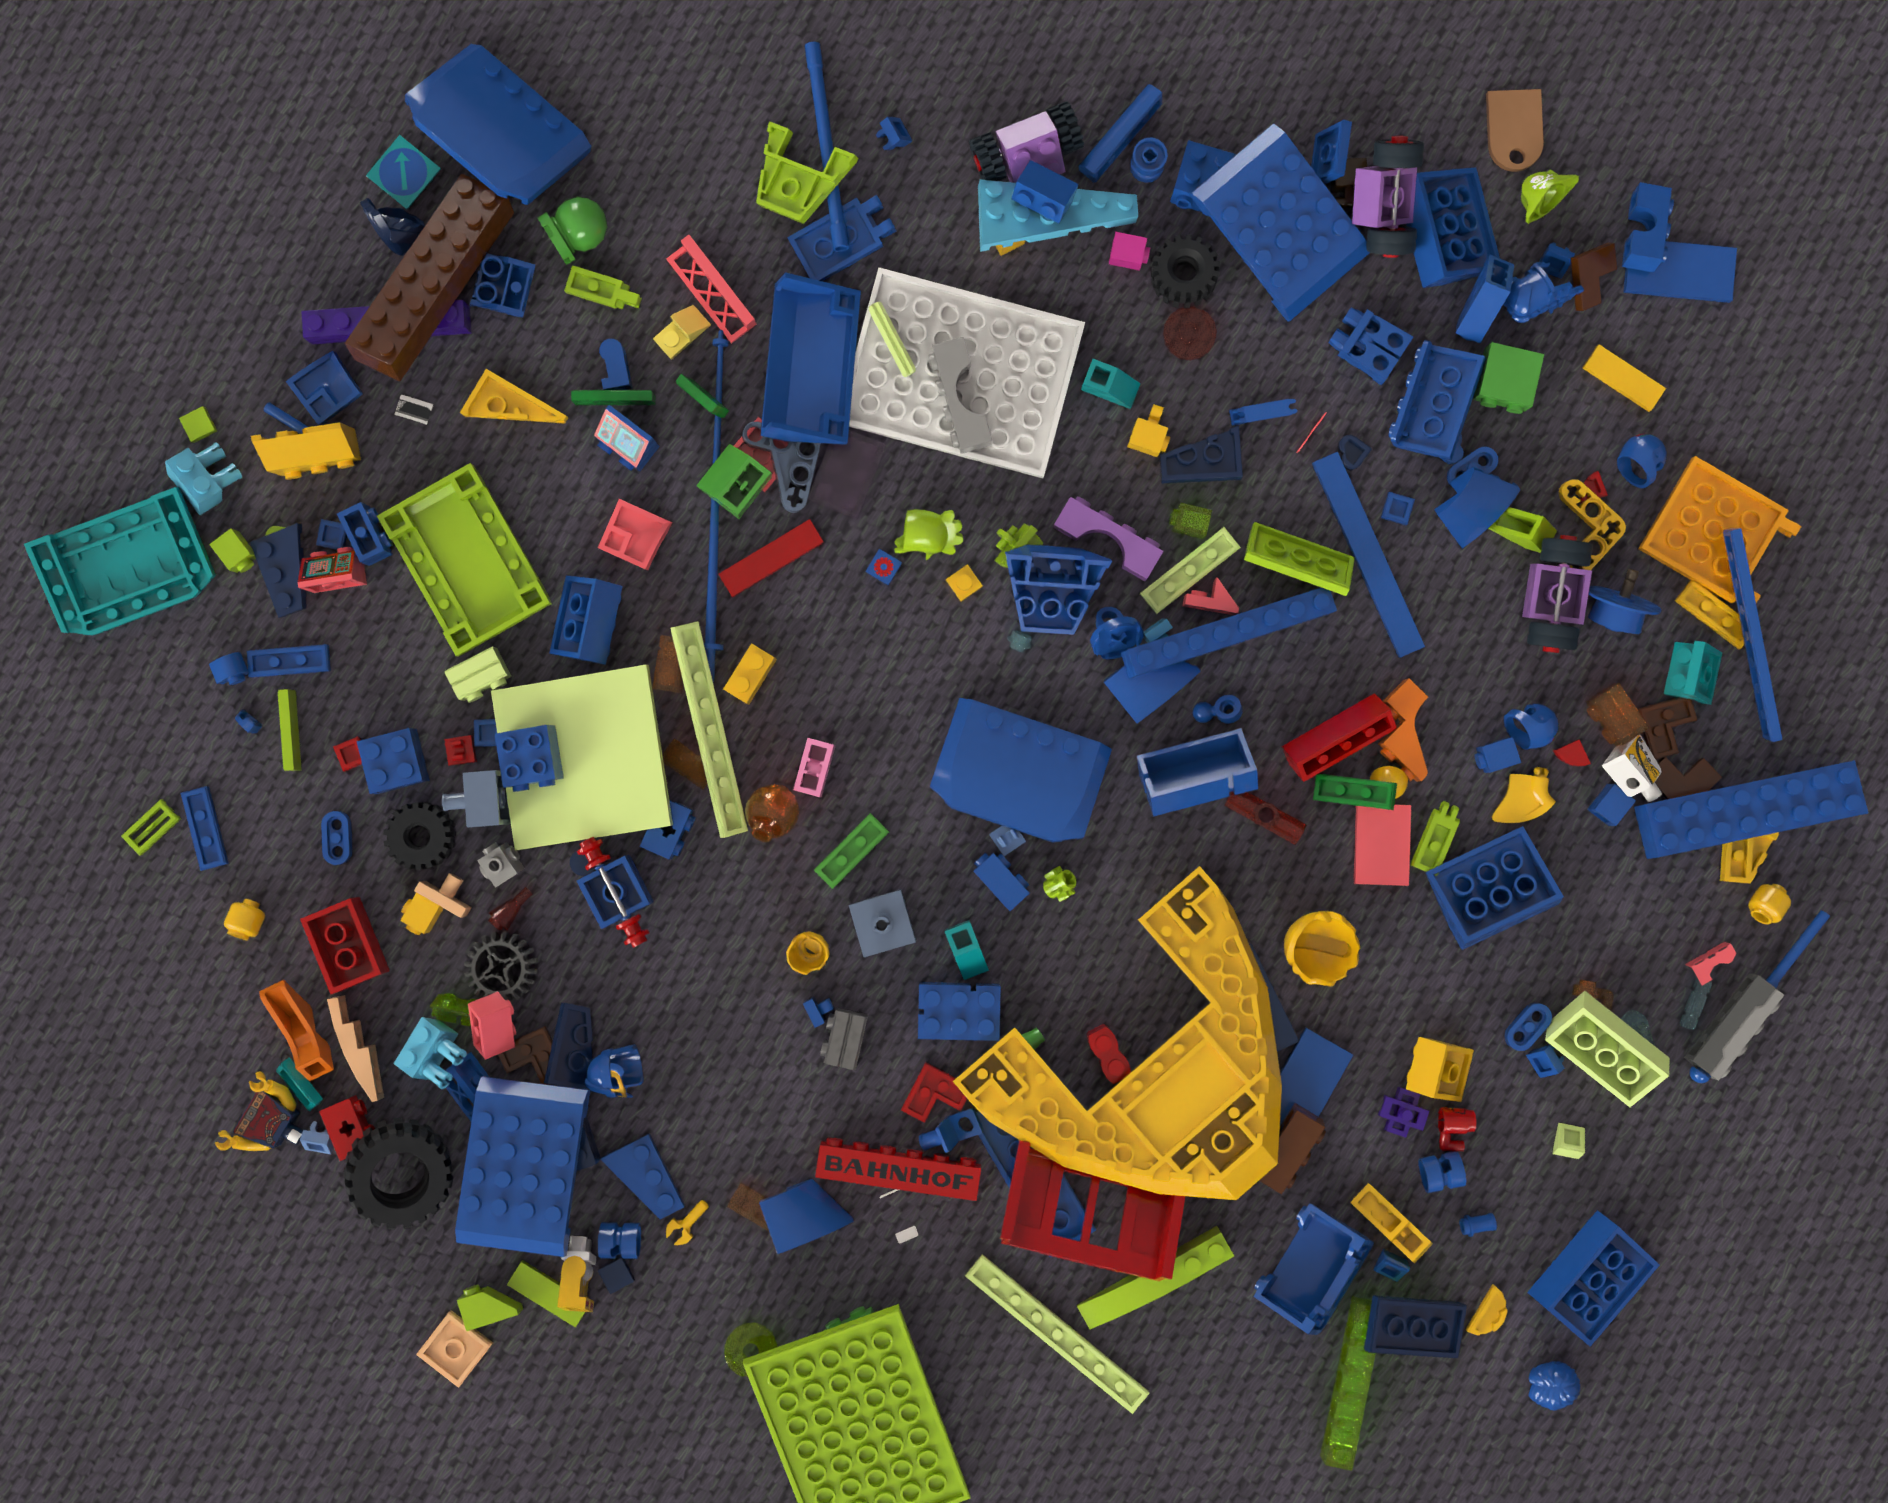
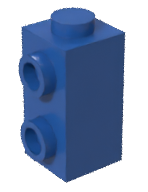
[973,852,1030,911]

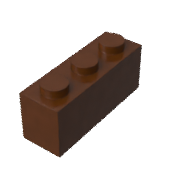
[1259,1103,1326,1194]

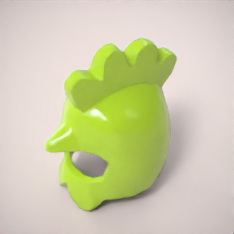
[894,509,963,560]

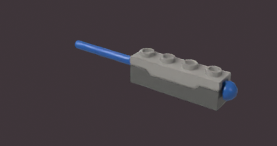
[1684,910,1830,1083]

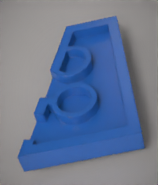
[600,1134,685,1219]

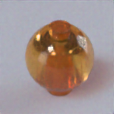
[745,784,799,842]

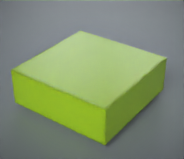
[179,406,217,443]

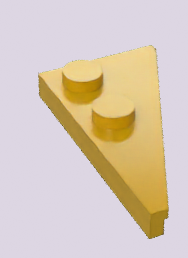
[460,369,568,424]

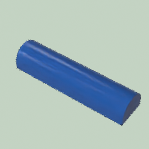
[1078,84,1162,183]

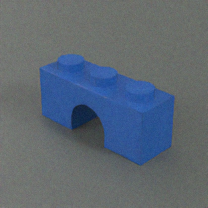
[1622,182,1674,273]

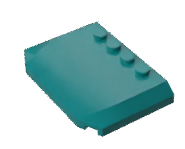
[24,487,216,635]

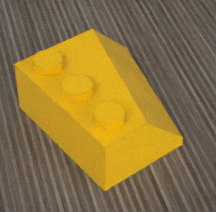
[251,422,361,480]

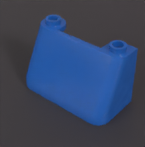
[1253,1203,1374,1335]

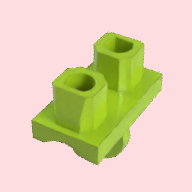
[994,523,1043,568]

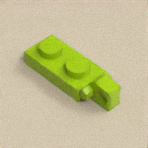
[564,266,642,309]

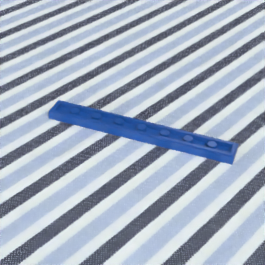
[1312,452,1425,658]
[1723,528,1782,742]

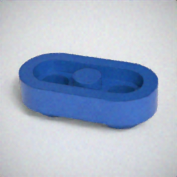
[1447,447,1498,488]
[321,811,352,865]
[1504,1003,1552,1051]

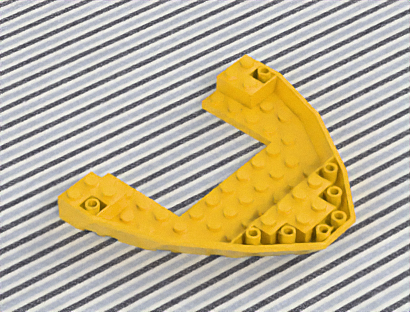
[953,866,1282,1200]

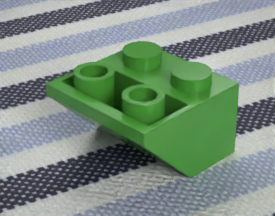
[696,444,772,519]

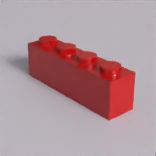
[1282,693,1397,782]

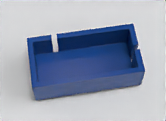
[1137,728,1258,817]

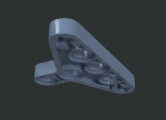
[742,421,821,513]

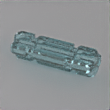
[1680,978,1712,1030]

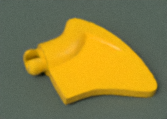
[1492,767,1556,823]

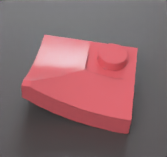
[598,499,672,570]

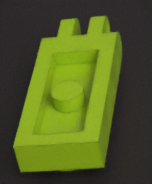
[1410,801,1460,876]

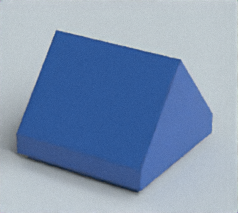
[1373,1249,1410,1282]

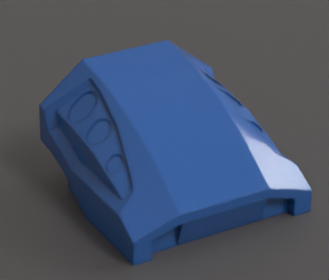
[470,253,536,318]

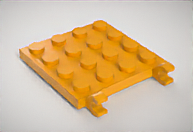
[1638,456,1801,603]

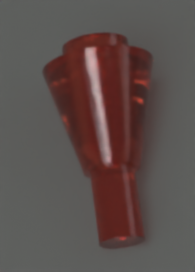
[488,887,532,931]

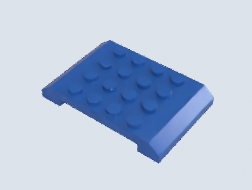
[1189,123,1370,321]
[455,1076,590,1257]

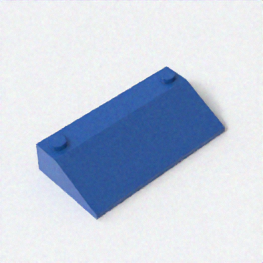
[761,272,861,444]

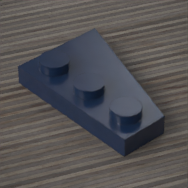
[1160,425,1243,484]
[250,523,307,618]
[544,1003,597,1093]

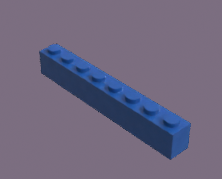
[1121,588,1337,679]

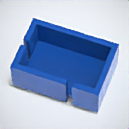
[918,982,1001,1041]

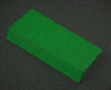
[676,374,729,418]

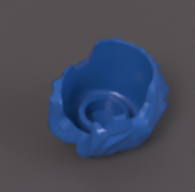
[1529,1361,1580,1411]

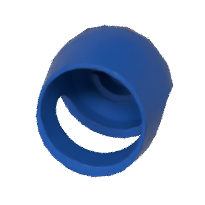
[1617,434,1667,488]
[1504,704,1559,750]

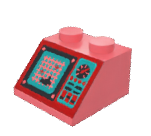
[297,547,367,593]

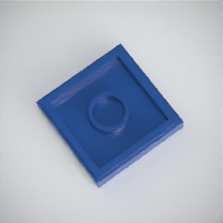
[1311,120,1352,185]

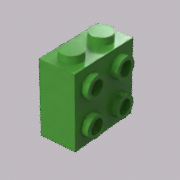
[1473,342,1544,414]

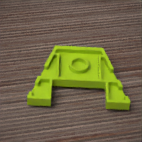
[756,122,859,224]

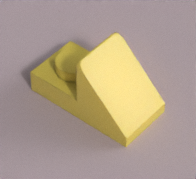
[653,305,711,360]

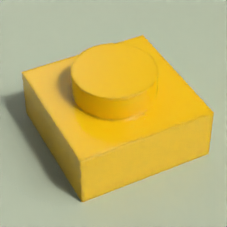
[946,564,983,602]

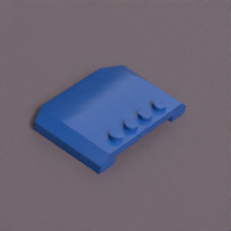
[405,44,592,205]
[930,698,1112,843]

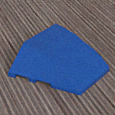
[1005,544,1112,635]

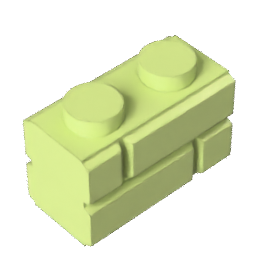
[445,646,512,703]

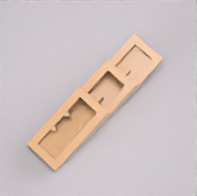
[327,995,384,1102]

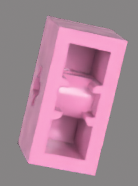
[793,738,835,797]

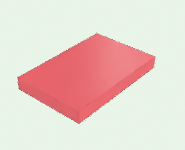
[1354,805,1411,886]

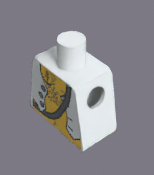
[1602,734,1662,802]

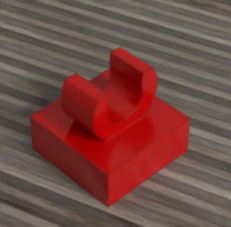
[444,735,477,766]

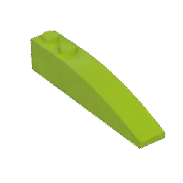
[1076,1226,1234,1329]

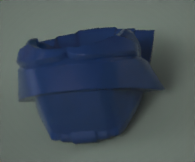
[360,198,425,256]

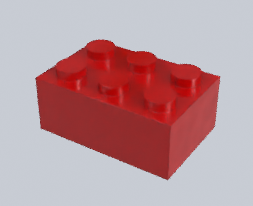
[300,897,390,994]

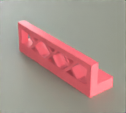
[666,235,757,344]

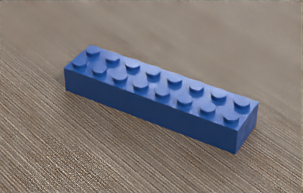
[1634,760,1868,859]

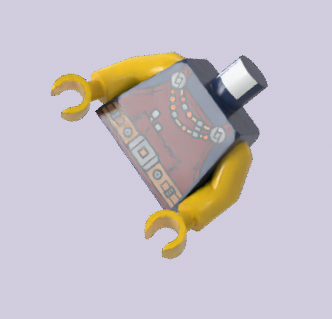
[215,1071,303,1151]

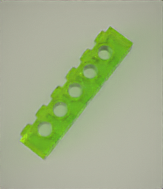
[1320,1296,1376,1471]

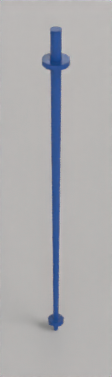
[704,330,729,682]

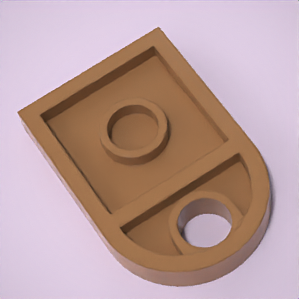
[1486,89,1543,172]

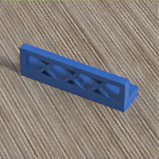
[445,1052,489,1121]

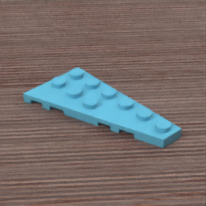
[978,179,1138,252]

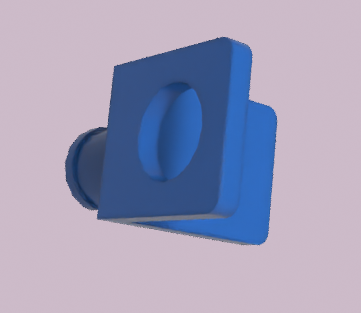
[919,1108,983,1153]

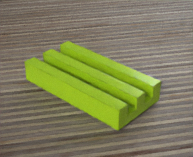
[121,799,181,856]

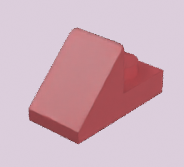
[1182,578,1239,615]

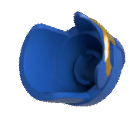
[585,1044,644,1098]

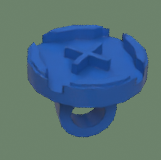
[1090,607,1144,659]

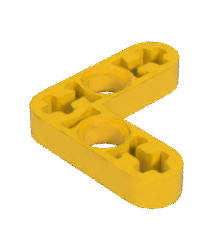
[1558,479,1626,570]

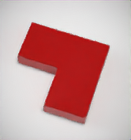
[901,1062,967,1123]

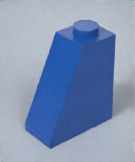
[1455,255,1514,343]

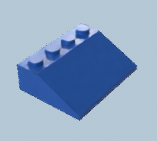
[1406,167,1500,288]
[1425,826,1564,950]
[1527,1210,1660,1347]

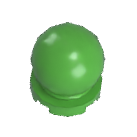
[537,197,607,265]

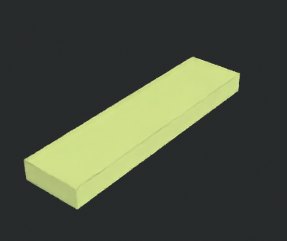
[1140,527,1241,614]

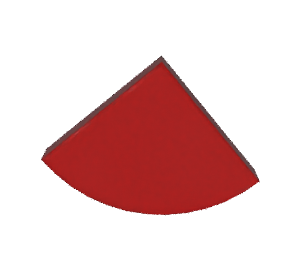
[1580,471,1608,503]
[1553,739,1591,766]

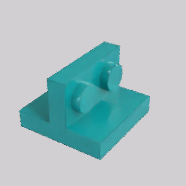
[1664,641,1722,705]

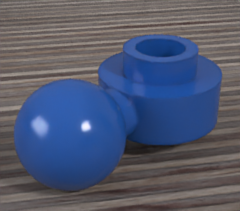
[1193,695,1243,724]

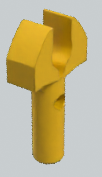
[666,1200,709,1245]

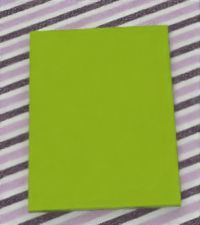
[743,1304,971,1503]

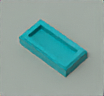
[276,1057,323,1111]

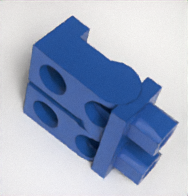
[1328,307,1413,385]

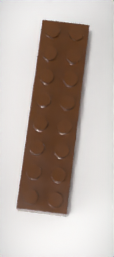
[345,174,514,381]

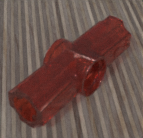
[1224,791,1307,845]

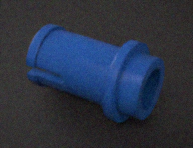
[1459,1213,1497,1237]

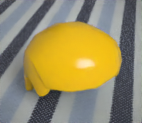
[786,931,829,975]

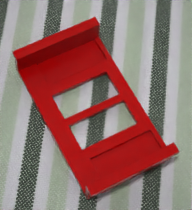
[1000,1140,1185,1281]

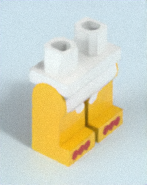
[557,1236,596,1312]

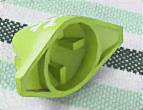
[1521,170,1579,224]

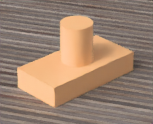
[414,873,472,918]

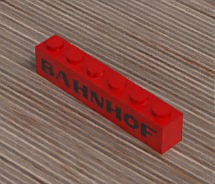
[815,1138,981,1201]

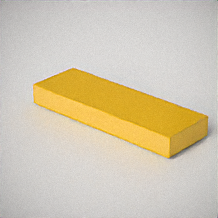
[1582,344,1666,412]
[1675,580,1745,649]

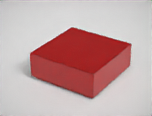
[333,737,362,772]

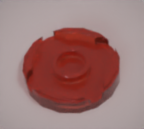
[1163,306,1217,361]

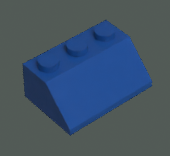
[549,575,622,665]

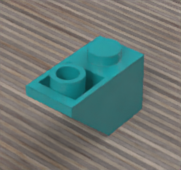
[1081,359,1141,409]
[945,920,989,980]

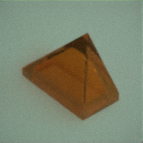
[662,738,707,790]

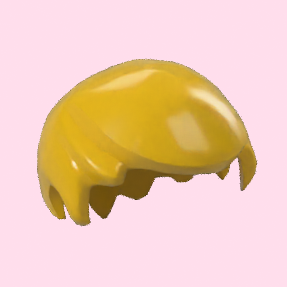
[1284,911,1360,986]

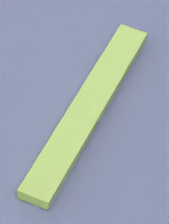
[670,621,748,838]
[965,1254,1149,1414]

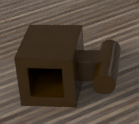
[1331,158,1367,208]

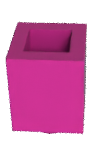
[1109,232,1150,270]

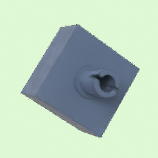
[442,770,511,828]
[849,889,916,957]

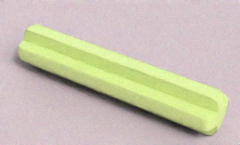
[869,302,916,377]

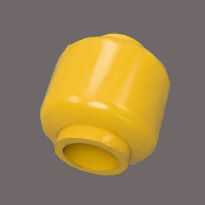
[1748,884,1791,925]
[224,899,265,941]

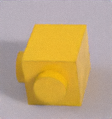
[400,892,444,935]

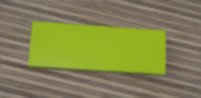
[278,689,301,771]
[507,1260,585,1328]

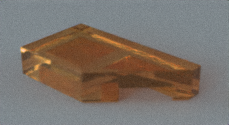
[727,1182,769,1231]

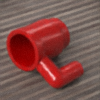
[1438,1107,1476,1151]

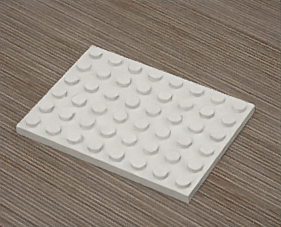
[849,268,1085,478]

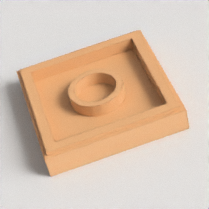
[416,1310,493,1388]

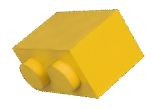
[723,643,777,705]

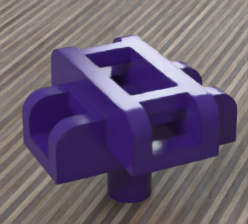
[1378,1087,1429,1138]

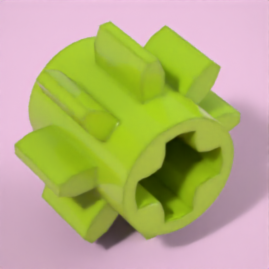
[1043,866,1076,902]

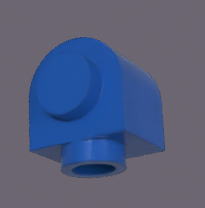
[209,652,249,685]

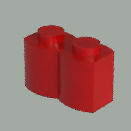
[1087,1024,1131,1084]

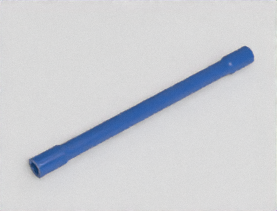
[804,42,849,252]

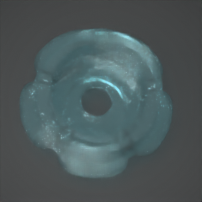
[1007,630,1033,652]

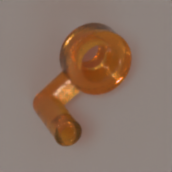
[1572,980,1614,1012]

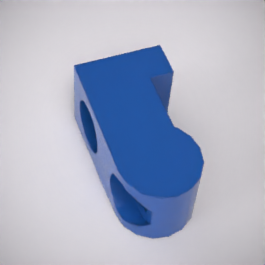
[599,339,633,390]

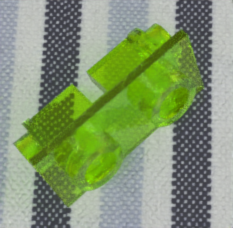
[430,993,478,1027]

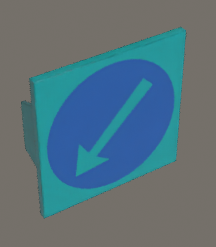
[366,135,441,210]

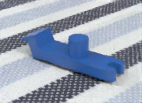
[1229,399,1297,426]

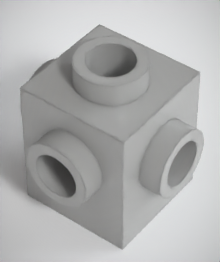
[478,842,525,888]

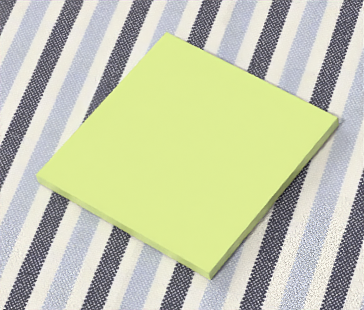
[491,665,673,850]

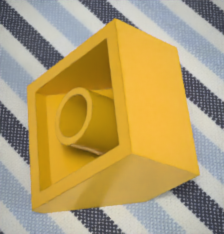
[1406,1037,1474,1102]

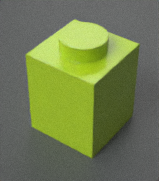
[209,528,256,573]

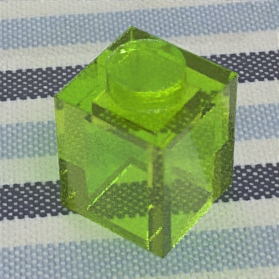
[1169,503,1212,539]

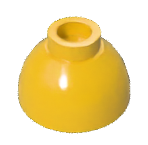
[1370,766,1408,799]

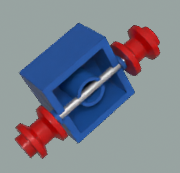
[577,837,654,948]

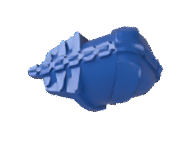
[1503,262,1584,323]

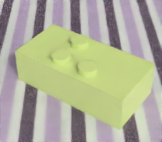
[1545,991,1670,1107]

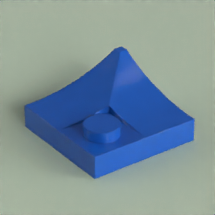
[286,351,363,425]

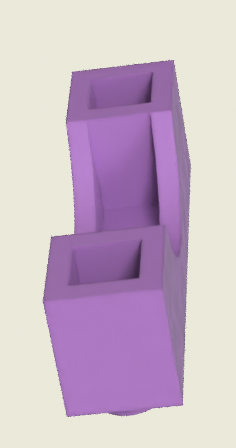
[1053,497,1163,581]

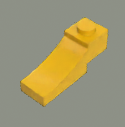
[1350,1183,1433,1264]

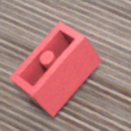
[468,992,516,1060]

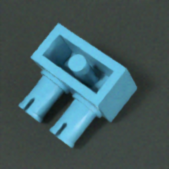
[165,442,242,515]
[394,1017,467,1089]

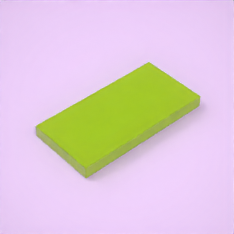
[1244,522,1355,596]

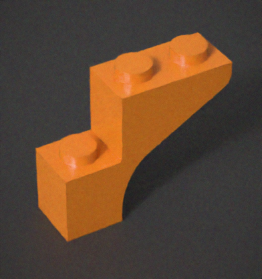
[1378,678,1428,782]
[259,980,334,1081]

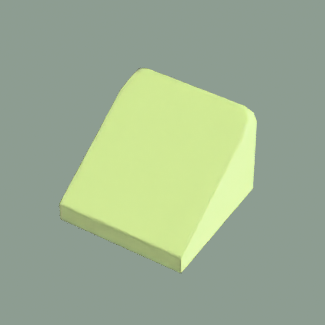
[1552,1123,1585,1159]

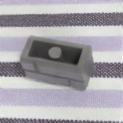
[820,1008,868,1070]

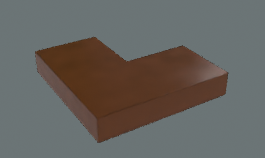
[1571,243,1617,311]
[1637,697,1697,760]
[1655,757,1722,800]
[498,1026,553,1084]

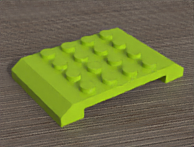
[377,463,552,657]

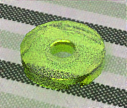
[724,1323,778,1377]

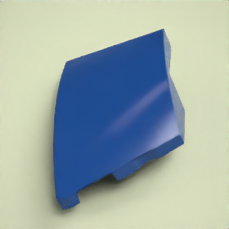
[1434,467,1520,548]
[1104,661,1201,723]
[759,1179,854,1254]

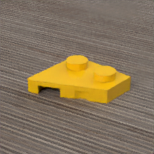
[1720,832,1779,884]

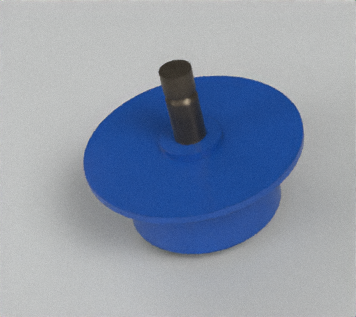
[1588,569,1662,634]

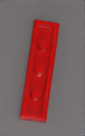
[718,519,824,598]

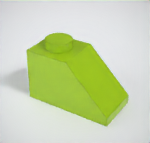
[1488,507,1557,553]
[457,1285,523,1332]

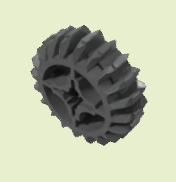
[464,931,538,1002]

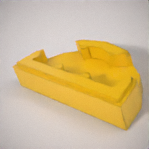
[1465,1284,1507,1335]

